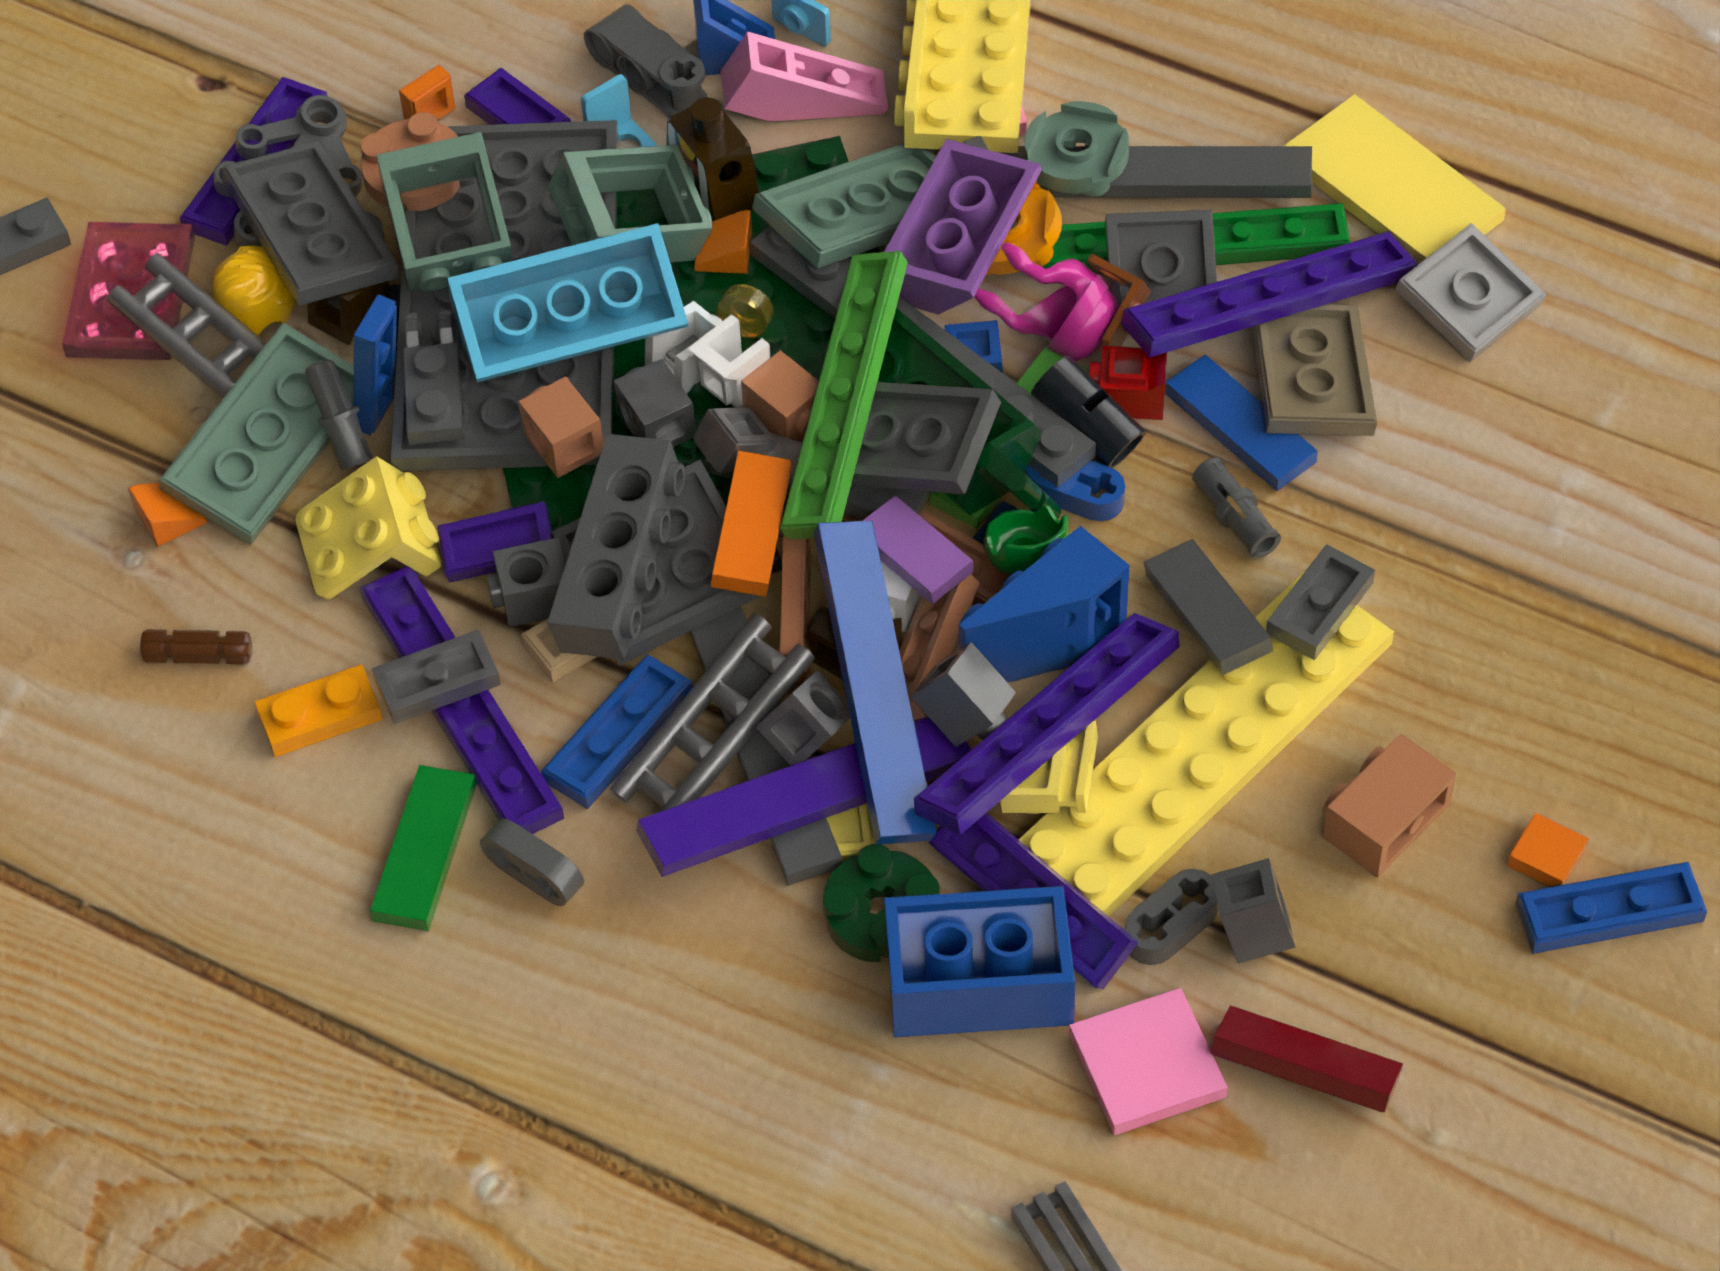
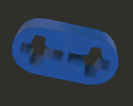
[1025,460,1125,521]

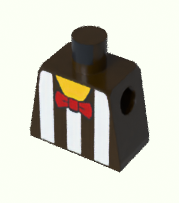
[666,97,759,221]

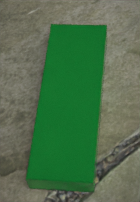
[370,765,477,932]

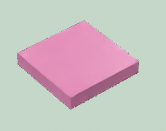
[1069,988,1228,1136]

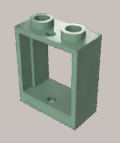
[377,132,512,291]
[548,145,713,262]

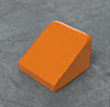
[695,210,752,274]
[128,483,207,547]

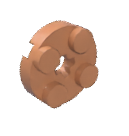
[360,112,460,211]

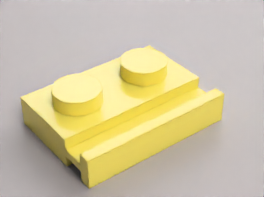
[1000,720,1098,814]

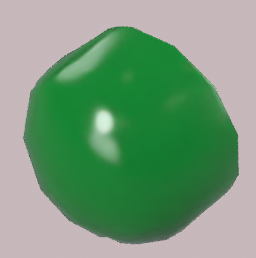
[984,505,1069,576]

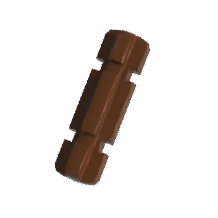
[140,629,252,664]

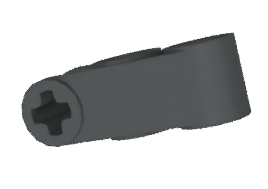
[584,4,707,118]

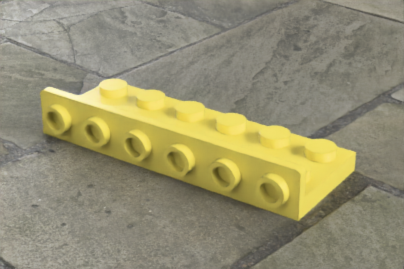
[895,0,1031,153]

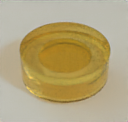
[717,285,774,338]

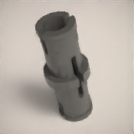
[1192,458,1281,558]

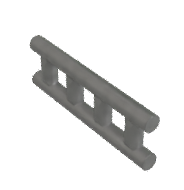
[106,253,267,399]
[609,613,815,813]

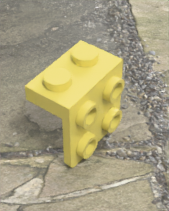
[296,456,443,599]

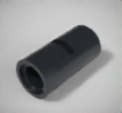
[1031,355,1146,468]

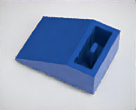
[959,526,1130,683]

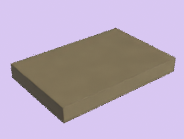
[1251,304,1377,436]

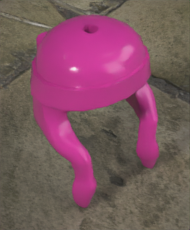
[974,243,1120,361]

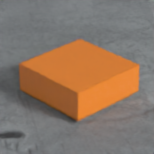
[399,65,456,120]
[1507,813,1589,887]

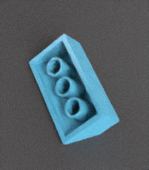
[447,223,689,382]

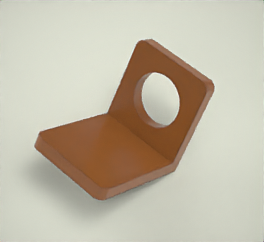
[1087,254,1152,347]

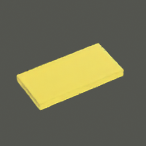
[1284,94,1506,265]

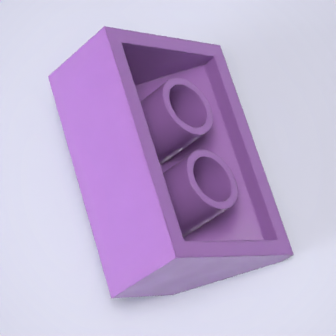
[884,139,1042,315]

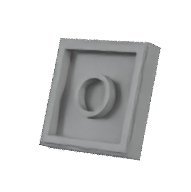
[1395,223,1547,362]

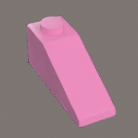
[721,32,888,122]

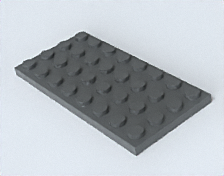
[390,120,619,471]

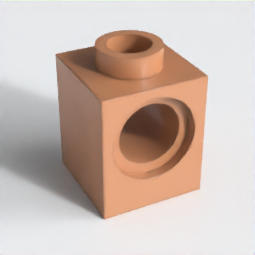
[518,376,604,478]

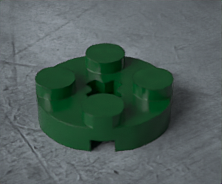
[823,844,940,962]

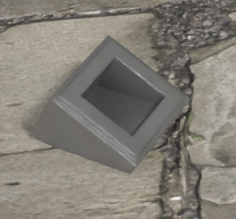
[694,407,778,473]

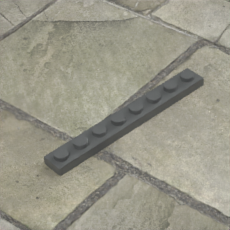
[750,226,1096,487]

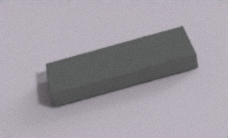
[1143,539,1273,675]

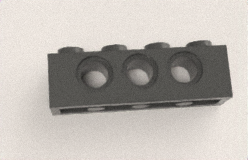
[547,434,685,660]

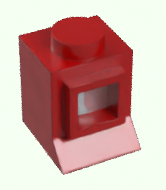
[1089,345,1167,420]

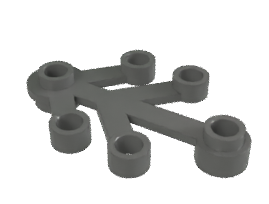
[214,95,362,247]

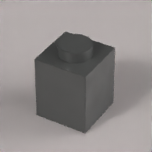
[911,642,1016,747]

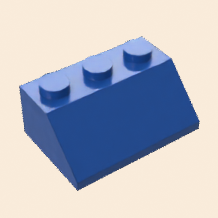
[884,886,1075,1037]

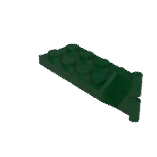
[810,308,1061,519]

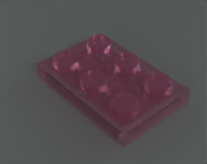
[62,222,195,360]

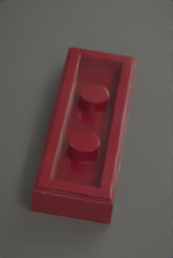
[1210,1005,1403,1113]

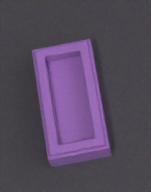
[862,495,973,604]

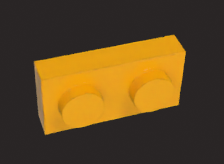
[254,664,383,757]

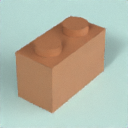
[1323,734,1456,878]

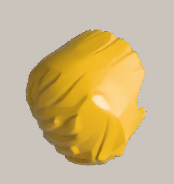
[211,245,294,336]

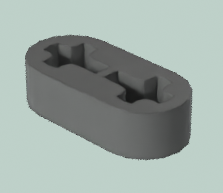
[480,818,584,906]
[1125,869,1218,965]

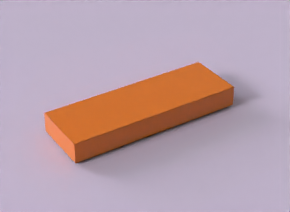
[711,450,793,597]

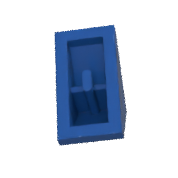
[693,0,775,76]

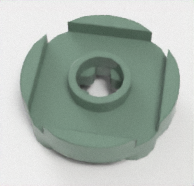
[1024,101,1129,197]

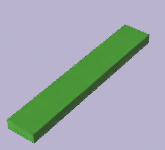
[780,251,908,539]

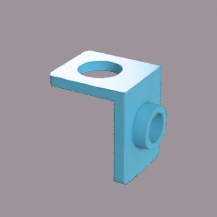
[772,0,831,47]
[581,74,658,147]

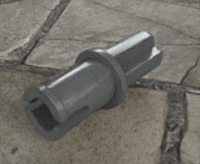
[305,360,373,470]

